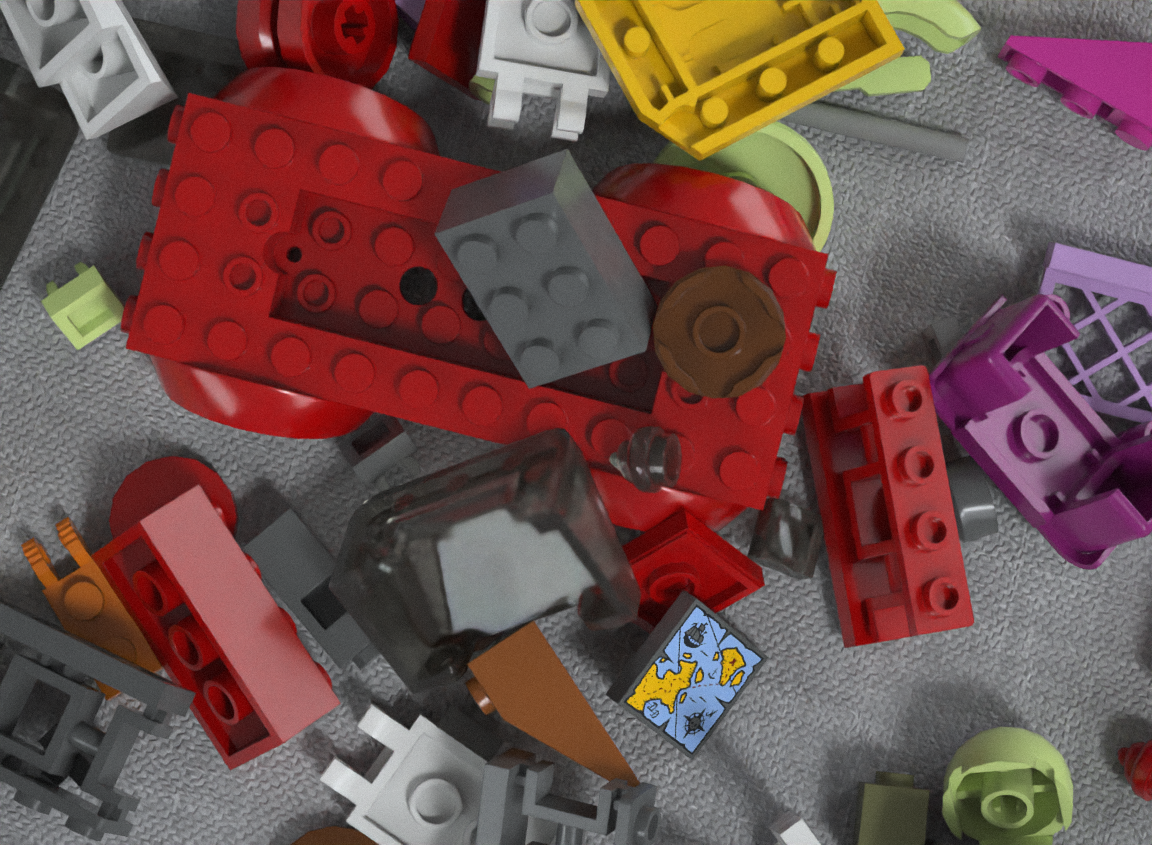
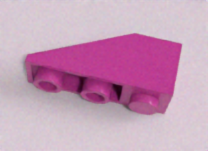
[997,35,1152,151]

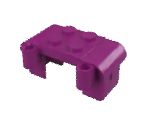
[929,294,1152,570]

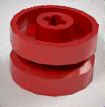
[236,0,399,90]

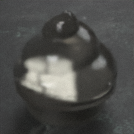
[610,426,682,493]

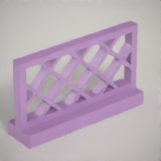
[1037,242,1152,423]

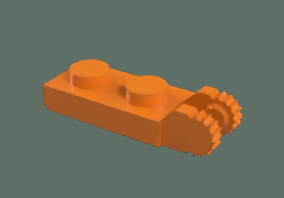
[21,517,163,701]

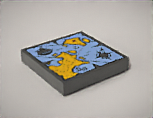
[605,590,769,760]

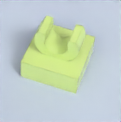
[41,262,125,350]

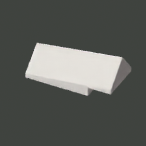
[0,0,178,140]

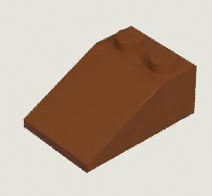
[465,620,641,787]

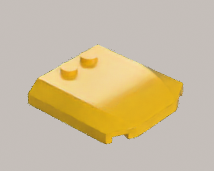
[574,0,905,161]

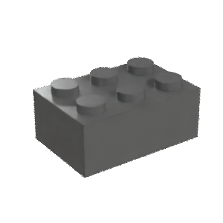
[434,149,658,389]

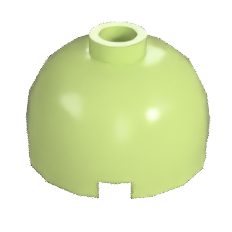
[942,727,1073,845]

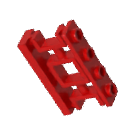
[801,365,974,648]

